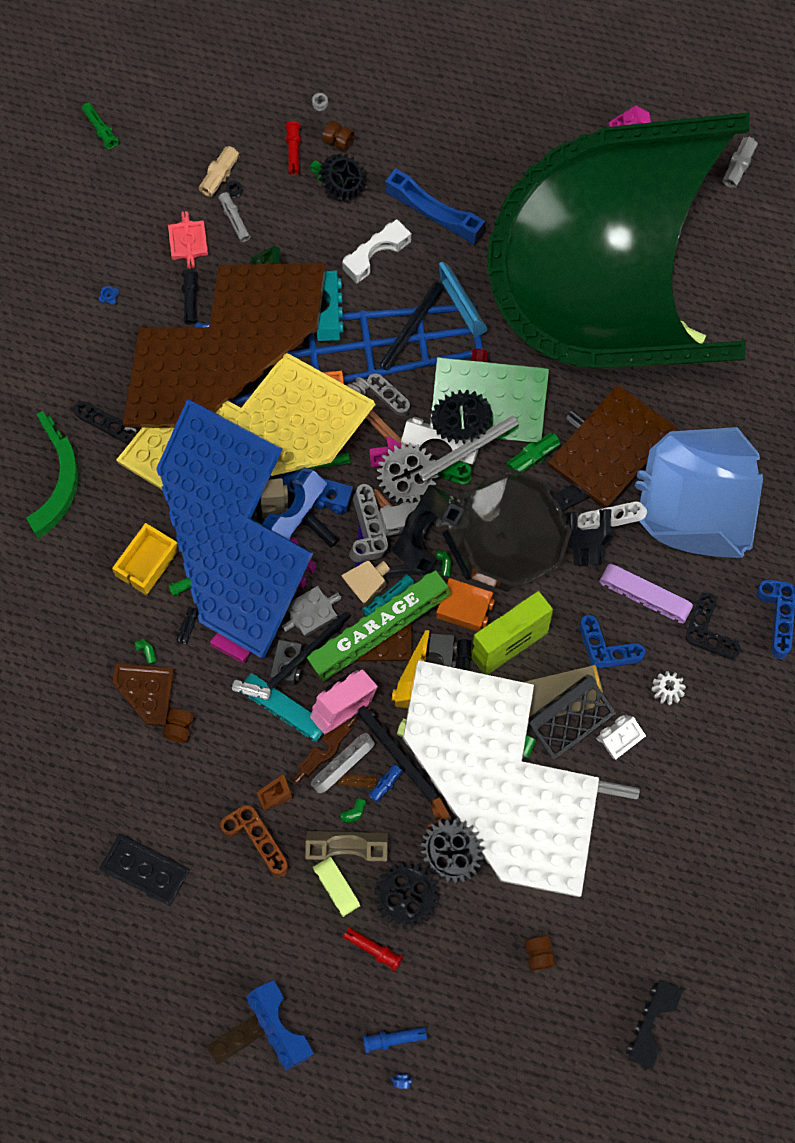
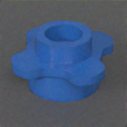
[99,286,119,305]
[392,1073,413,1089]

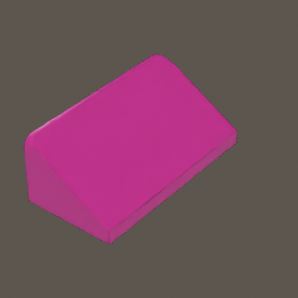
[210,633,251,664]

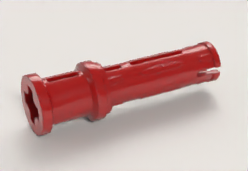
[285,121,301,175]
[343,927,404,972]

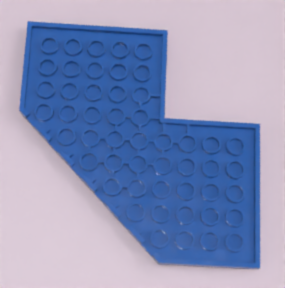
[156,399,313,658]

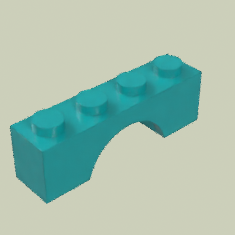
[317,271,343,341]

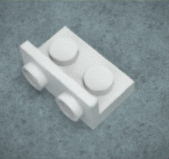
[596,715,646,760]

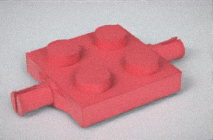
[168,211,208,269]

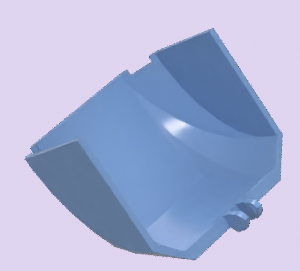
[635,427,763,558]

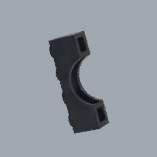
[626,980,683,1070]

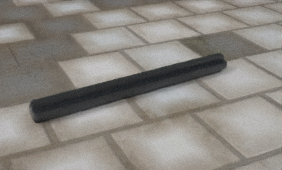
[380,281,443,371]

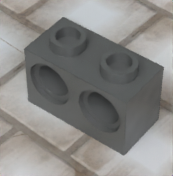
[270,640,304,686]

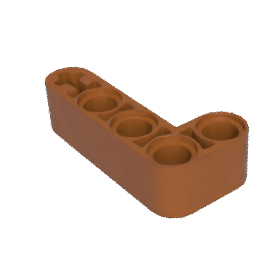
[220,805,288,877]

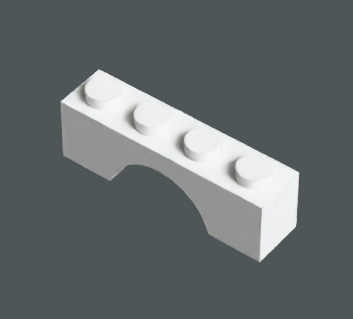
[342,219,411,284]
[401,417,478,464]

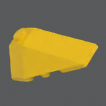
[392,630,429,708]

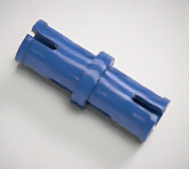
[368,764,403,803]

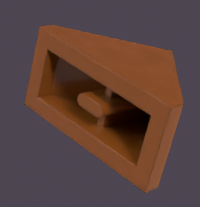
[256,775,292,811]

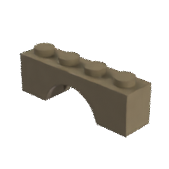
[306,831,388,861]

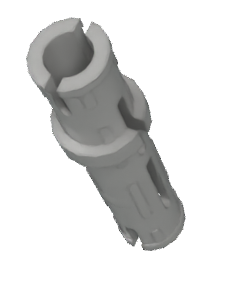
[218,192,251,243]

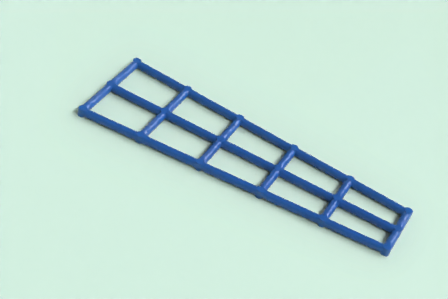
[195,302,483,405]

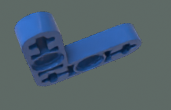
[579,615,646,668]

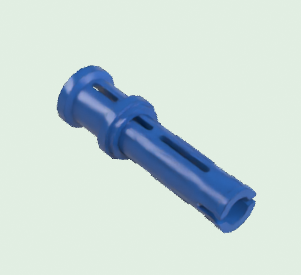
[363,1026,427,1054]

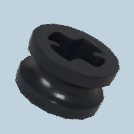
[226,181,243,198]

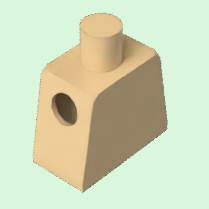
[342,561,390,607]

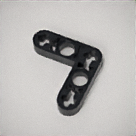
[685,593,741,659]

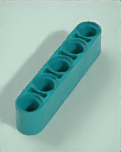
[240,673,323,742]

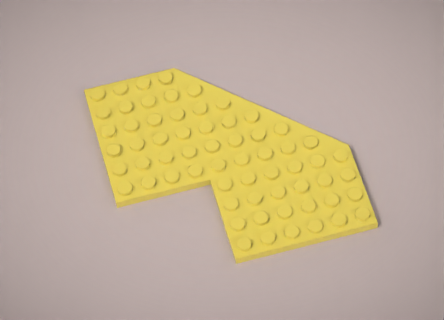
[116,353,375,490]

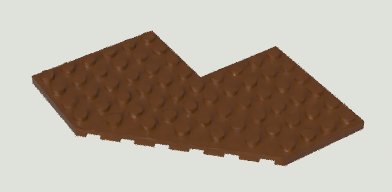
[123,263,326,428]

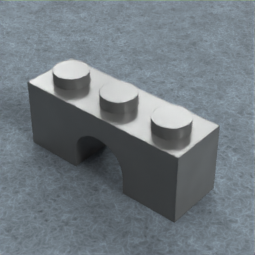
[429,633,457,668]

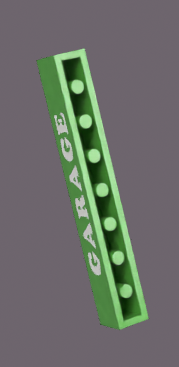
[307,570,451,682]

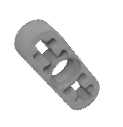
[367,374,410,416]

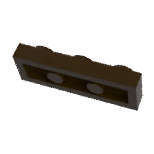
[206,1014,266,1065]

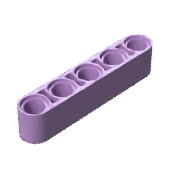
[599,564,693,623]

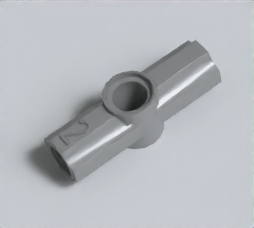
[722,137,758,188]

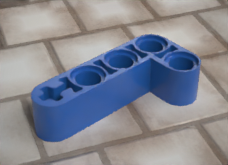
[756,580,795,659]

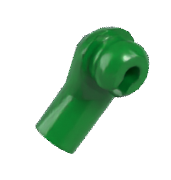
[436,550,452,576]
[135,639,157,664]
[340,799,366,823]

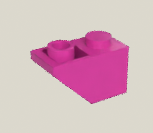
[609,106,651,127]

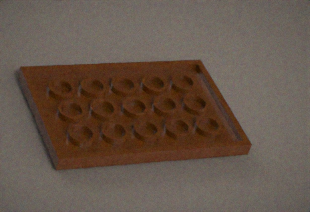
[548,385,677,508]

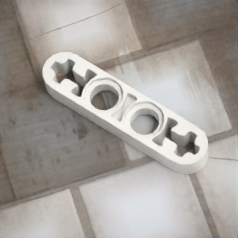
[578,502,647,530]

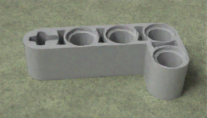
[349,484,388,562]

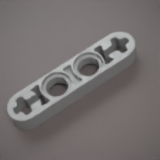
[311,733,375,793]

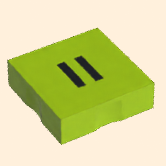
[472,591,553,675]

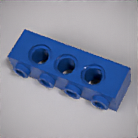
[277,471,354,514]

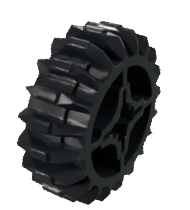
[318,153,366,202]

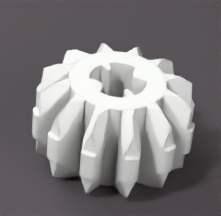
[652,671,686,705]

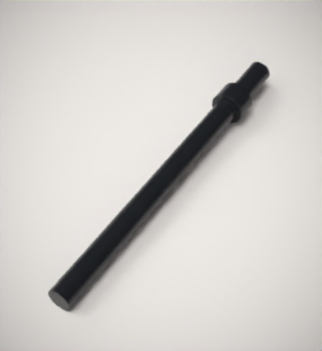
[267,612,350,689]

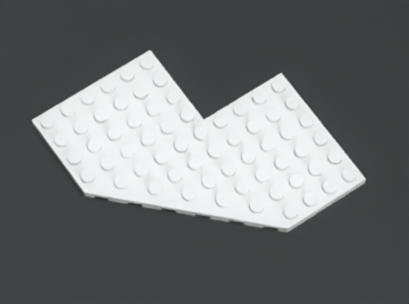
[403,660,599,897]

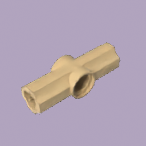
[199,146,239,197]

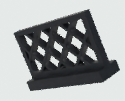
[527,674,616,760]

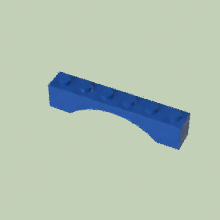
[385,168,485,245]

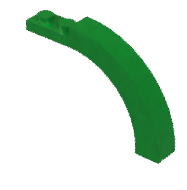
[26,411,78,538]

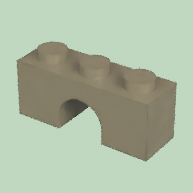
[261,478,288,519]

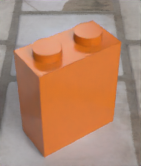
[436,578,495,632]

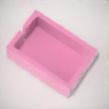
[310,669,378,734]

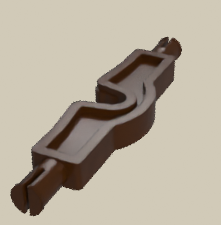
[292,716,358,784]

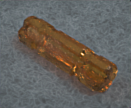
[338,774,377,788]

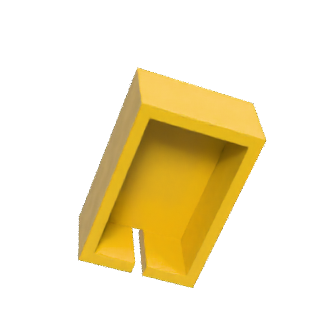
[112,523,179,596]

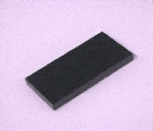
[99,833,190,906]

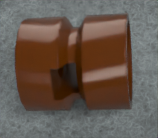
[322,120,355,152]
[162,708,194,743]
[524,936,556,971]

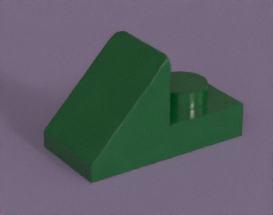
[251,246,280,264]

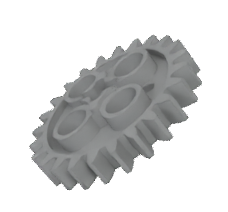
[377,442,438,503]

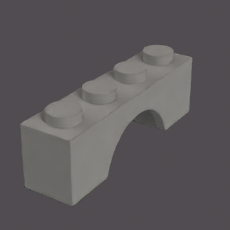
[379,496,454,537]

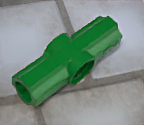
[506,432,561,477]

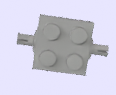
[281,586,341,638]

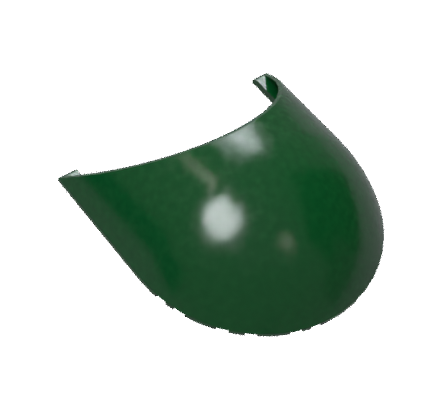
[488,112,750,369]

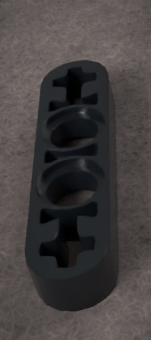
[74,401,138,445]

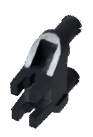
[563,509,614,566]

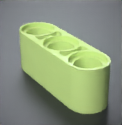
[313,857,360,917]

